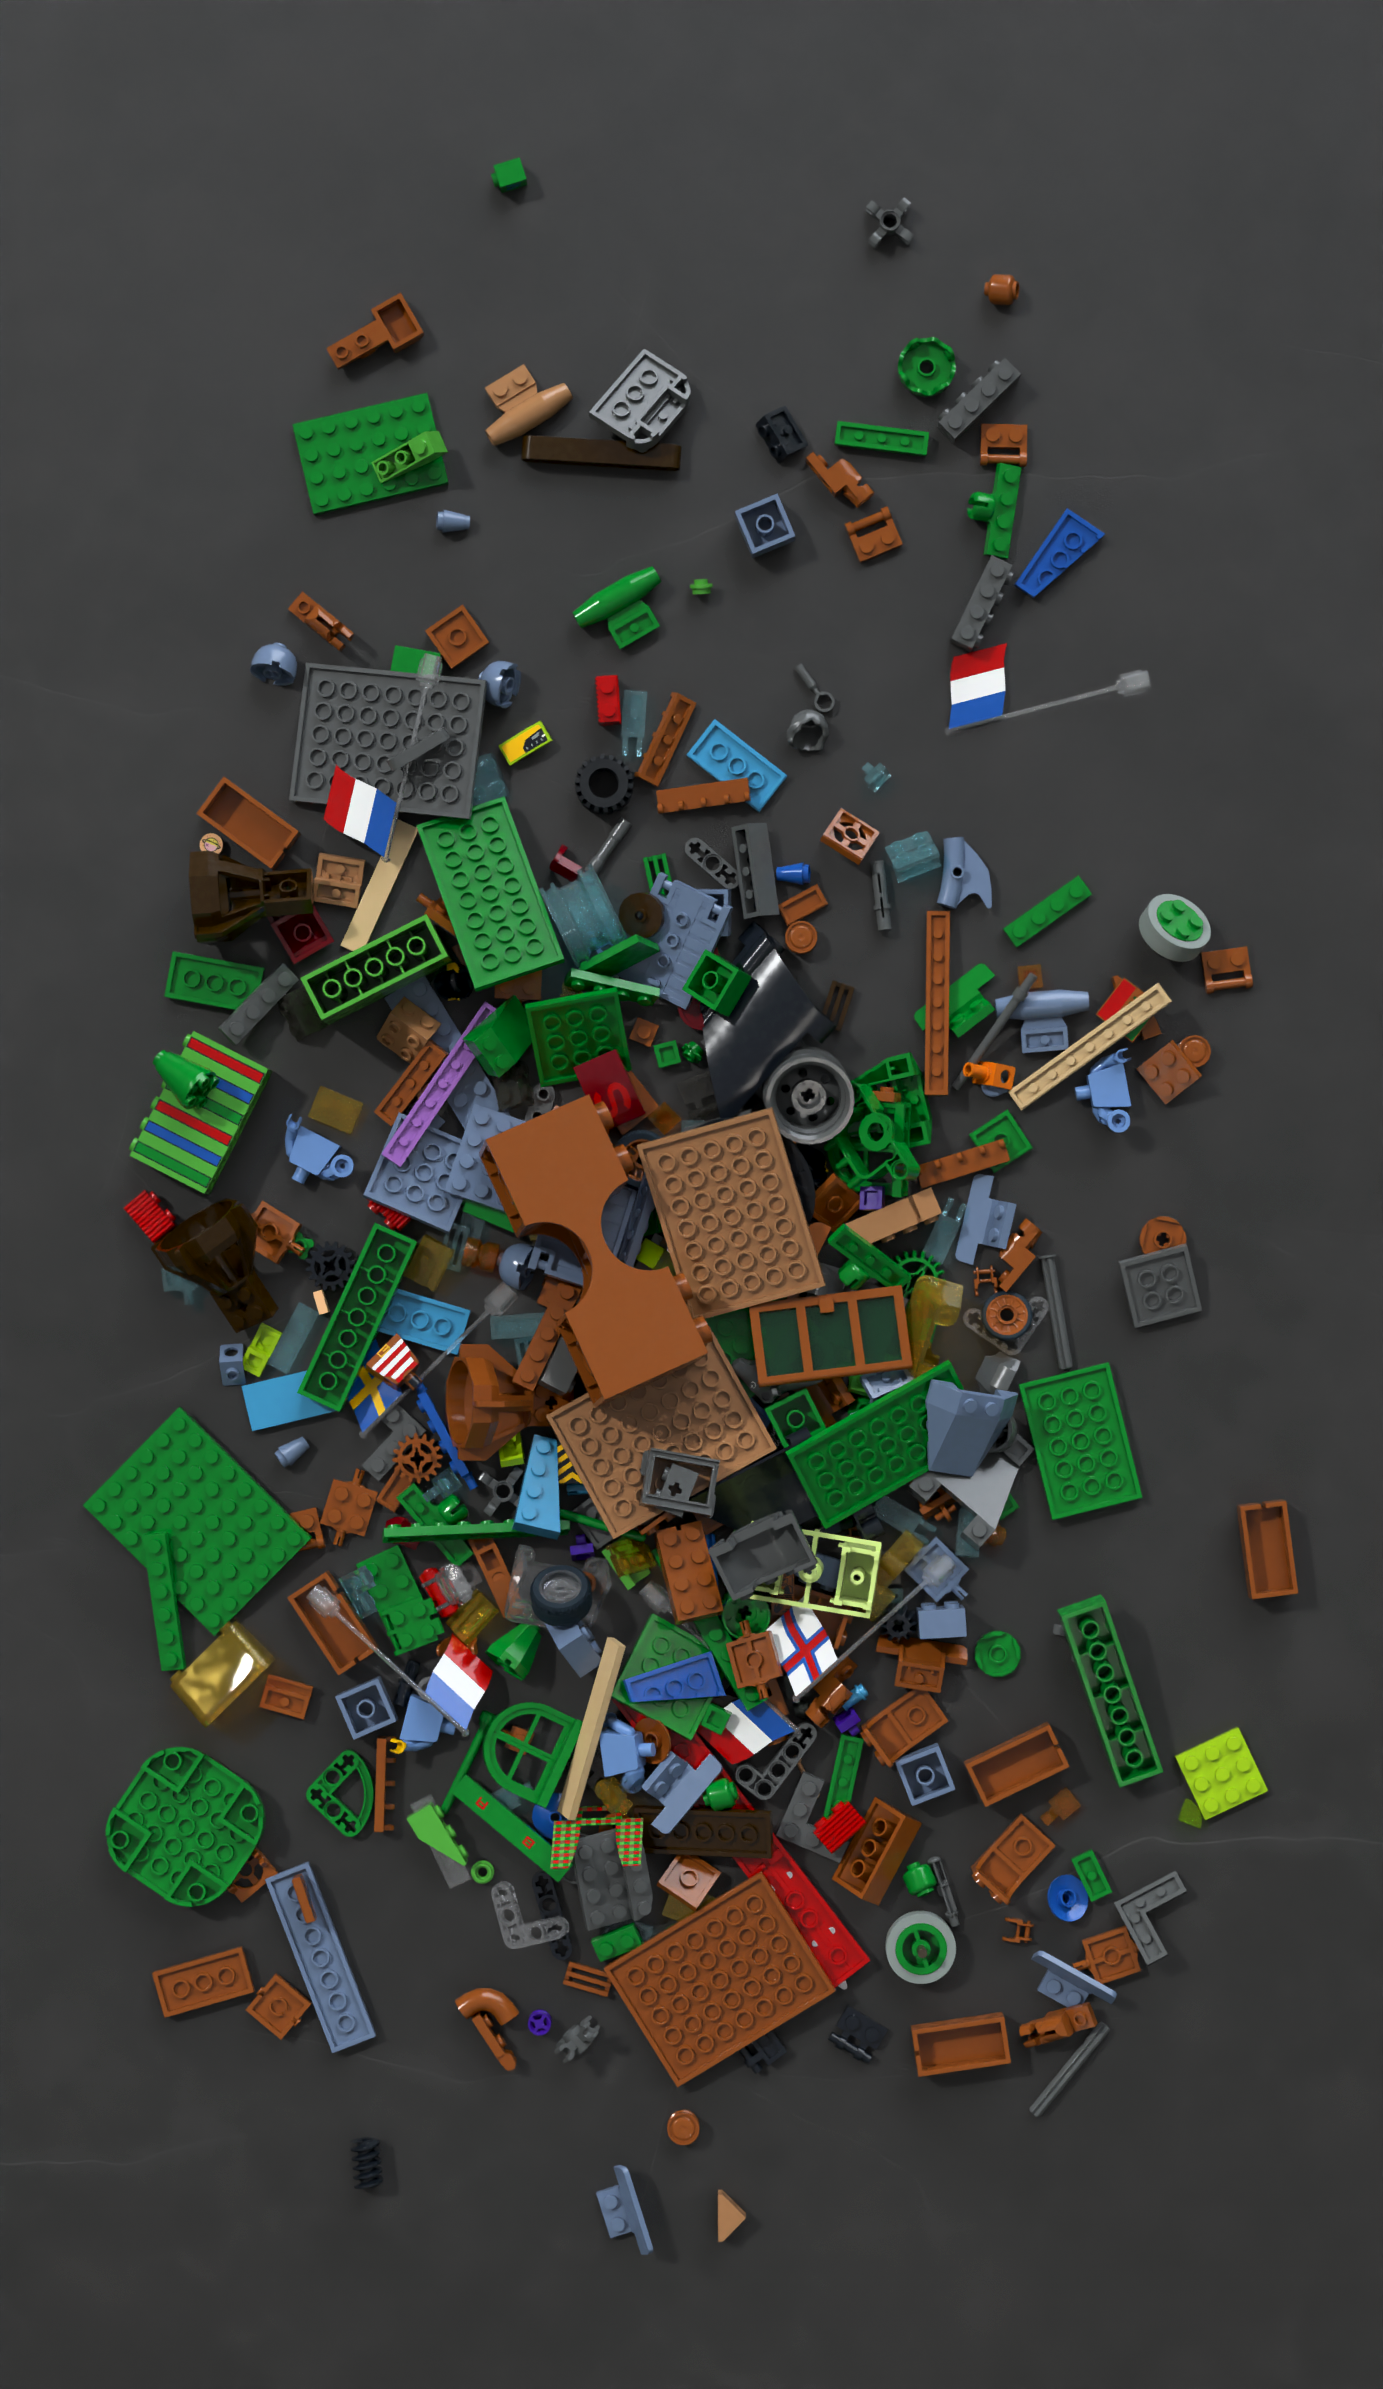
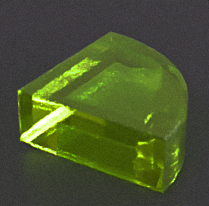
[1178,1798,1202,1828]

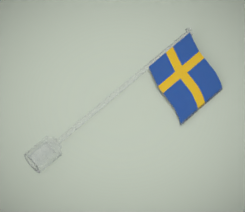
[348,1281,519,1439]

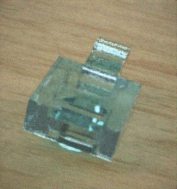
[422,1467,463,1502]
[491,1781,533,1810]

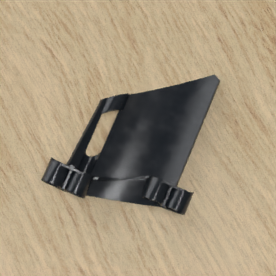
[700,921,837,1118]
[688,1426,885,1545]

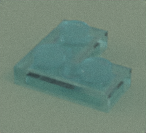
[338,1565,378,1619]

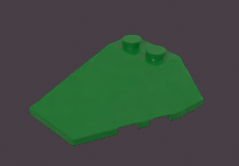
[829,1052,933,1148]

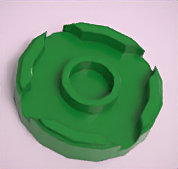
[974,1631,1021,1677]

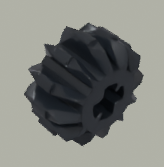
[878,1602,918,1643]

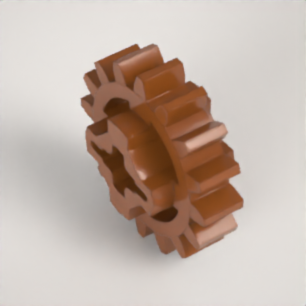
[392,1432,443,1484]

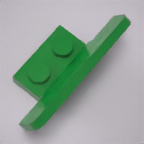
[914,964,995,1038]

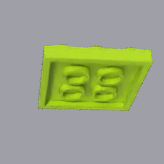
[1175,1727,1268,1820]

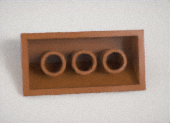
[832,1797,922,1906]

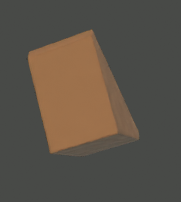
[718,2190,746,2242]

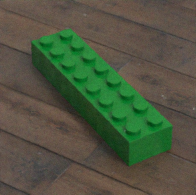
[297,1223,419,1412]
[1057,1594,1163,1788]

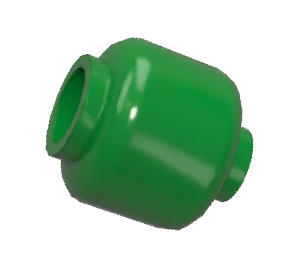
[703,1778,739,1811]
[903,1861,937,1898]

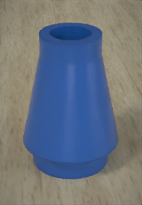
[776,862,811,885]

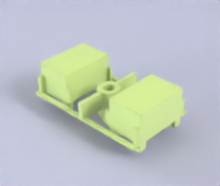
[748,1521,882,1619]

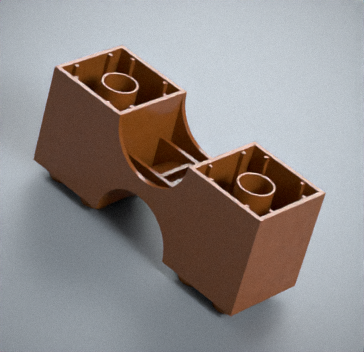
[479,1094,713,1408]

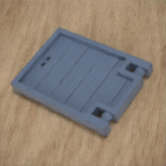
[616,872,733,1010]
[527,1186,637,1287]

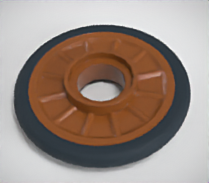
[981,1291,1033,1340]

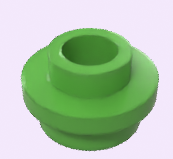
[690,579,713,594]
[471,1860,494,1884]

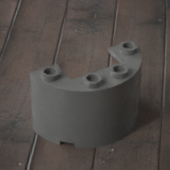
[708,1510,818,1601]

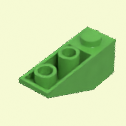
[371,431,448,483]
[407,1801,469,1866]

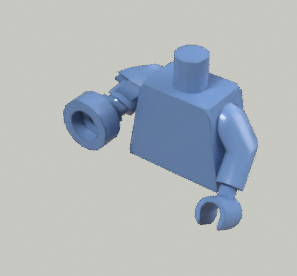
[1075,1048,1131,1133]
[285,1114,354,1184]
[599,1712,656,1794]

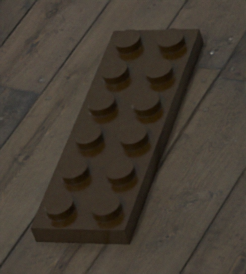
[634,1805,773,1859]

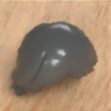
[786,709,830,751]

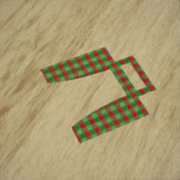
[550,1805,643,1869]

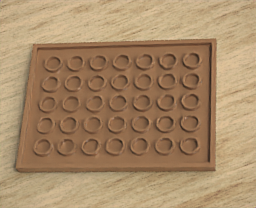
[637,1107,826,1319]
[546,1326,777,1539]

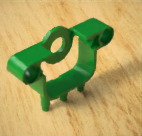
[824,1083,920,1189]

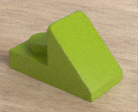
[636,1238,676,1276]
[499,1432,525,1468]

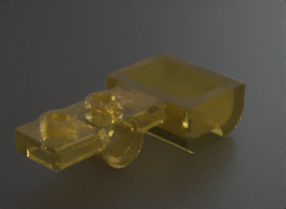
[855,1529,924,1623]

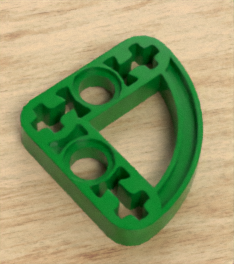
[306,1749,374,1837]

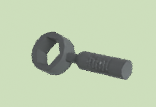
[794,663,835,713]

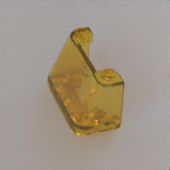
[895,1275,963,1379]
[169,1620,276,1728]

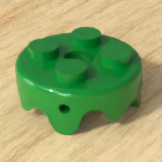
[898,337,956,397]

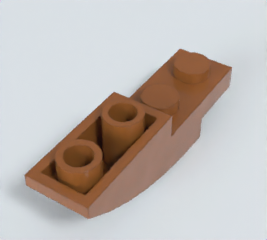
[467,1538,525,1619]

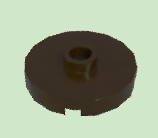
[619,892,665,938]

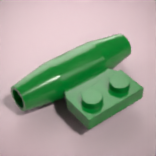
[572,566,661,649]

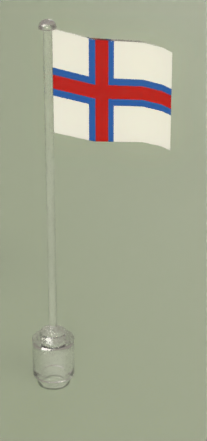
[766,1553,956,1703]

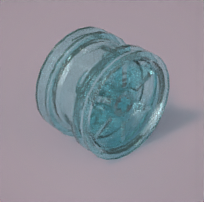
[539,863,627,969]

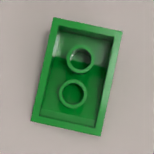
[463,995,532,1078]

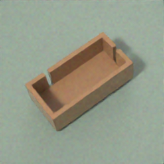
[845,1187,942,1246]

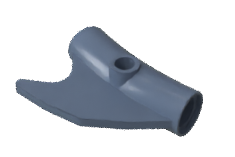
[937,837,992,909]

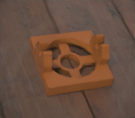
[820,808,880,865]
[228,1847,278,1903]

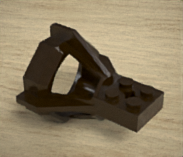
[189,850,314,944]
[151,1198,279,1333]

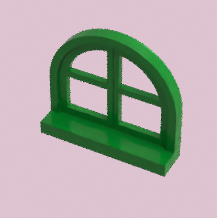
[827,1101,911,1197]
[483,1702,583,1808]

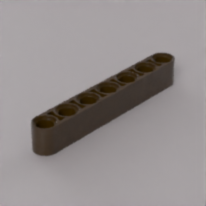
[521,435,682,471]

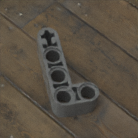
[735,1721,817,1800]

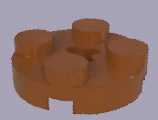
[1139,1216,1186,1254]

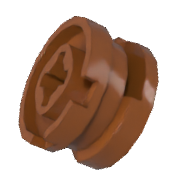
[785,921,817,954]
[1178,1035,1211,1068]
[667,2109,700,2145]

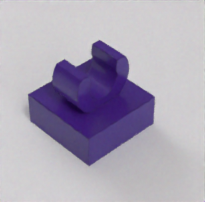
[860,1186,885,1211]
[570,1534,595,1561]
[832,1707,861,1737]

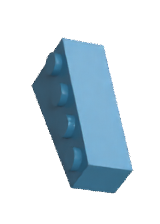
[512,1434,560,1540]

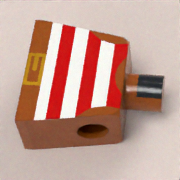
[365,1333,423,1391]

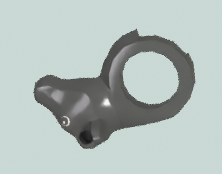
[731,1327,835,1404]

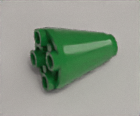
[153,1050,220,1110]

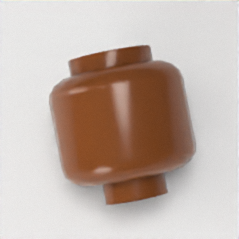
[984,274,1019,305]

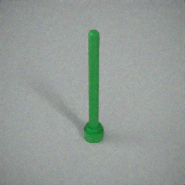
[560,1508,646,1542]
[441,1710,497,1815]

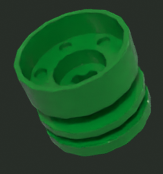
[721,1590,771,1639]

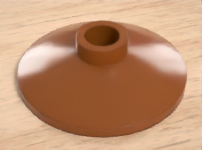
[634,1718,671,1764]

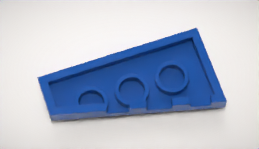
[1014,508,1105,598]
[623,1651,726,1703]

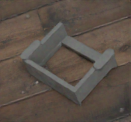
[639,1448,720,1518]

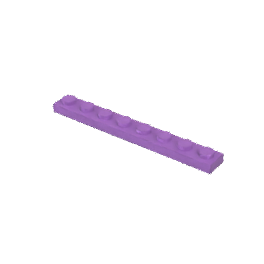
[381,1002,496,1167]

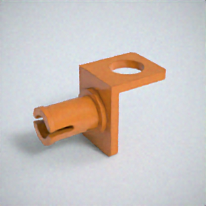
[963,1061,1016,1090]

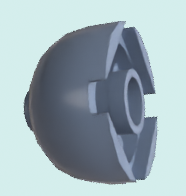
[250,643,297,686]
[478,661,521,708]
[497,1243,534,1290]

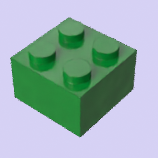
[682,949,752,1017]
[764,1387,826,1448]

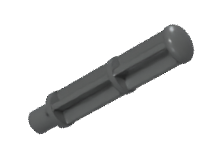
[927,1856,960,1927]

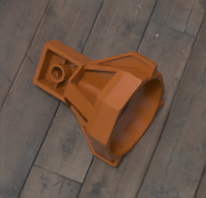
[445,1344,574,1461]

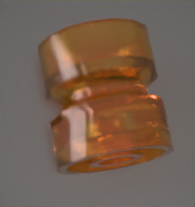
[461,1237,500,1273]

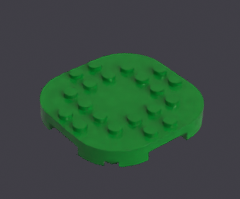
[105,1747,266,1907]

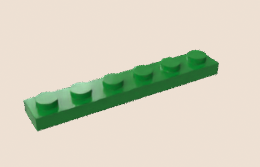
[142,1531,186,1671]

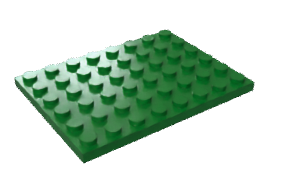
[83,1406,312,1636]

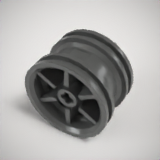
[762,1046,855,1144]

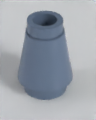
[436,509,470,533]
[274,1437,310,1468]

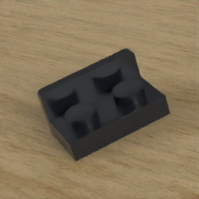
[756,406,808,464]

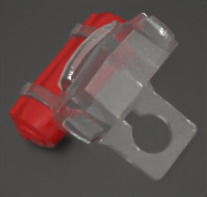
[419,1561,482,1618]

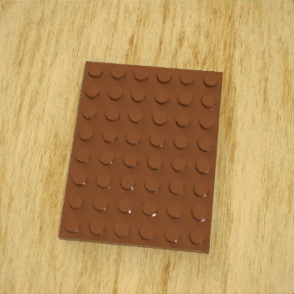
[603,1871,836,2088]

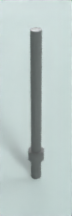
[951,972,1038,1090]

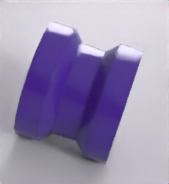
[528,2009,552,2036]

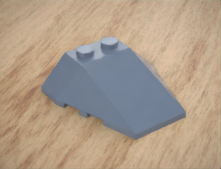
[925,1379,1018,1477]

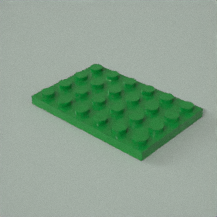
[292,393,449,515]
[1018,1362,1143,1520]

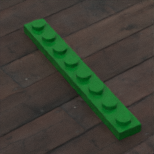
[382,1518,570,1543]
[651,1548,768,1712]

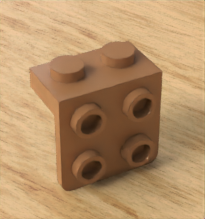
[377,997,441,1064]

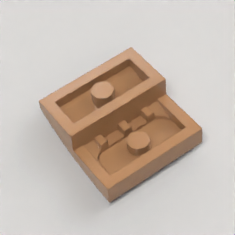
[314,853,366,908]

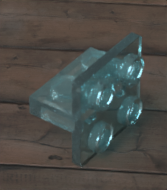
[885,831,941,883]

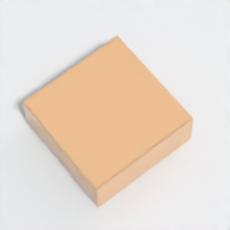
[313,1290,330,1315]

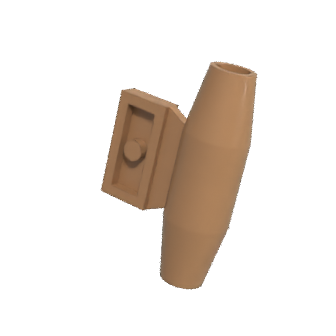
[485,364,573,446]

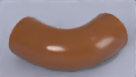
[455,1988,519,2026]

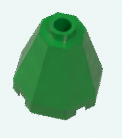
[484,1621,542,1681]

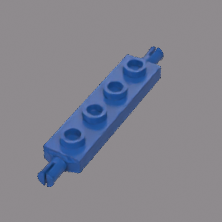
[416,1376,478,1490]

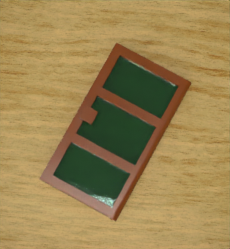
[749,1285,913,1388]

